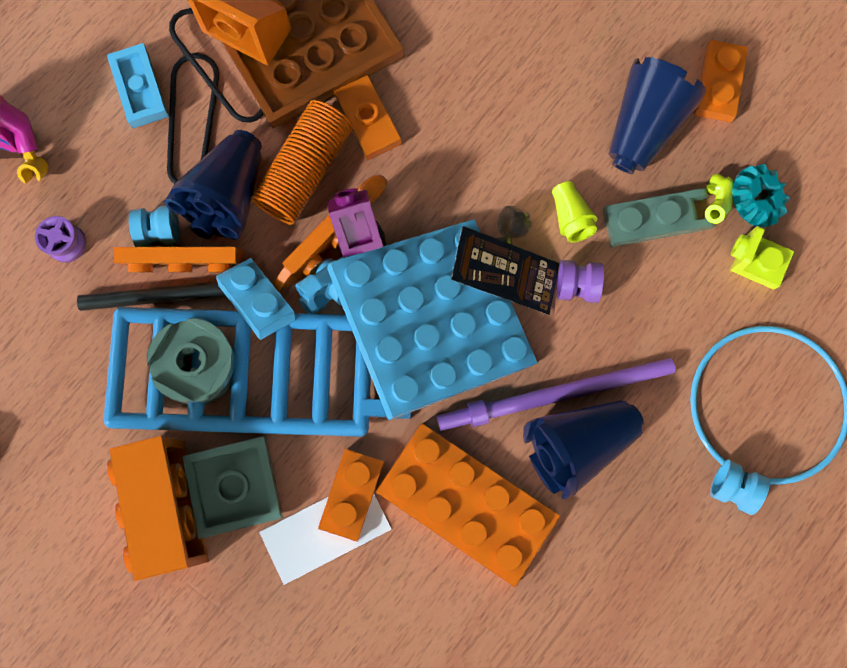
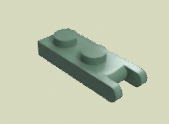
[603,188,716,247]

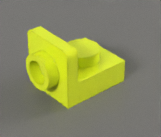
[730,226,794,290]

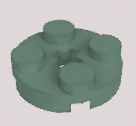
[147,318,235,403]

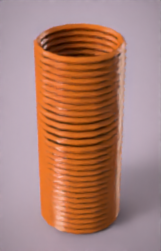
[251,100,353,225]

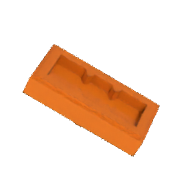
[334,75,402,161]

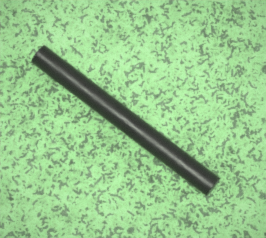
[77,281,226,311]

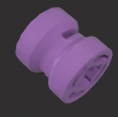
[557,260,604,303]

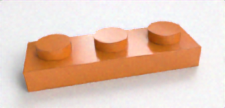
[114,247,244,273]

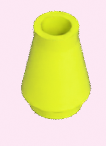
[552,181,598,243]

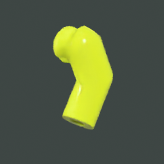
[705,173,734,224]

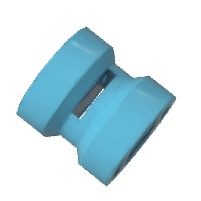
[129,206,180,247]
[710,459,770,515]

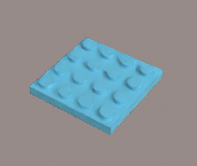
[327,219,538,420]

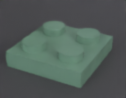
[182,436,284,539]

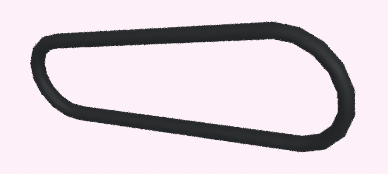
[169,8,264,123]
[167,53,219,184]

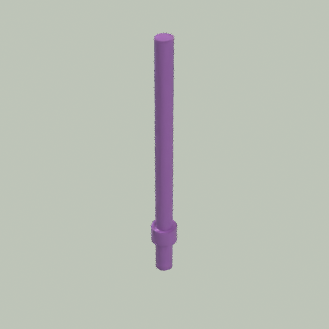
[436,358,676,431]

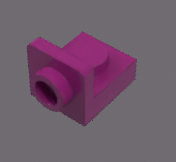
[328,188,383,258]

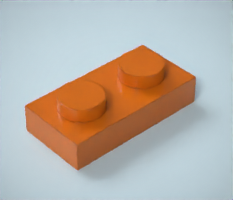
[694,40,748,123]
[318,449,384,542]

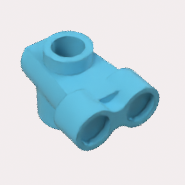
[295,257,343,314]

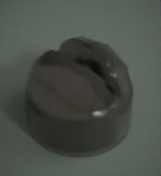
[498,206,532,238]

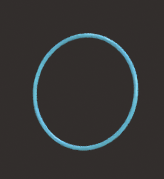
[690,326,847,485]

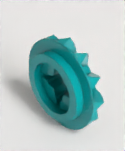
[732,164,791,227]

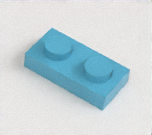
[107,43,169,129]
[216,258,295,340]

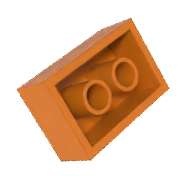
[107,436,209,582]

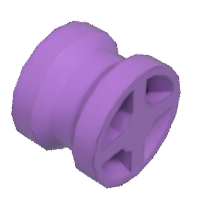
[35,216,87,263]

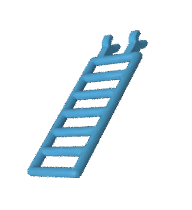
[103,307,411,437]

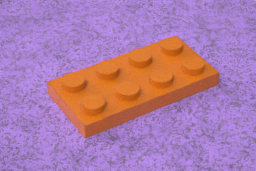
[376,423,560,587]

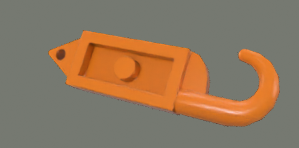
[273,174,387,293]

